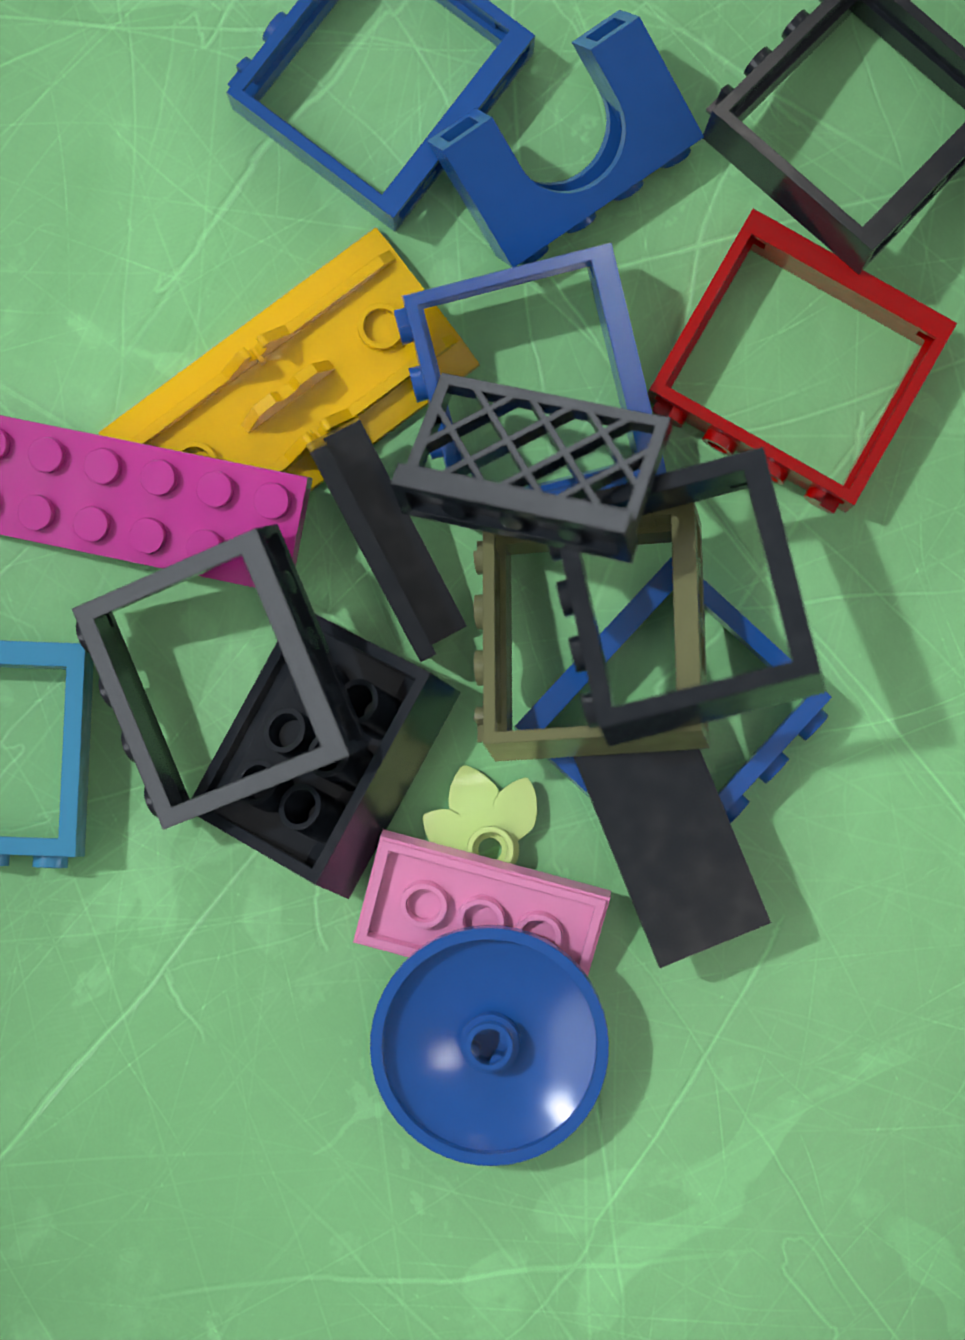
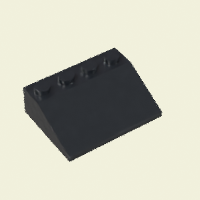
[191,614,461,899]

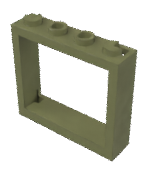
[473,502,709,762]

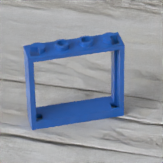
[226,0,535,232]
[394,243,666,495]
[514,557,832,823]

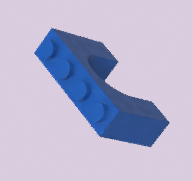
[427,9,704,267]

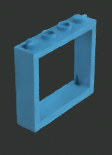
[0,640,94,868]

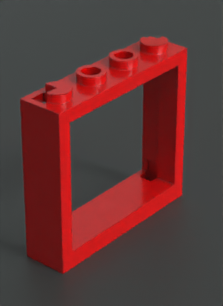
[648,208,957,514]

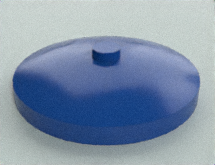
[370,925,609,1166]

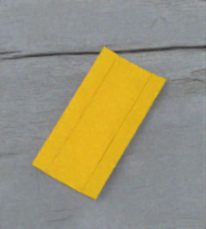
[98,227,480,492]

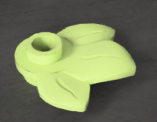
[422,765,537,864]

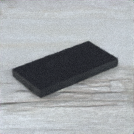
[573,749,771,968]

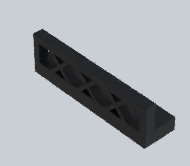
[306,417,467,662]

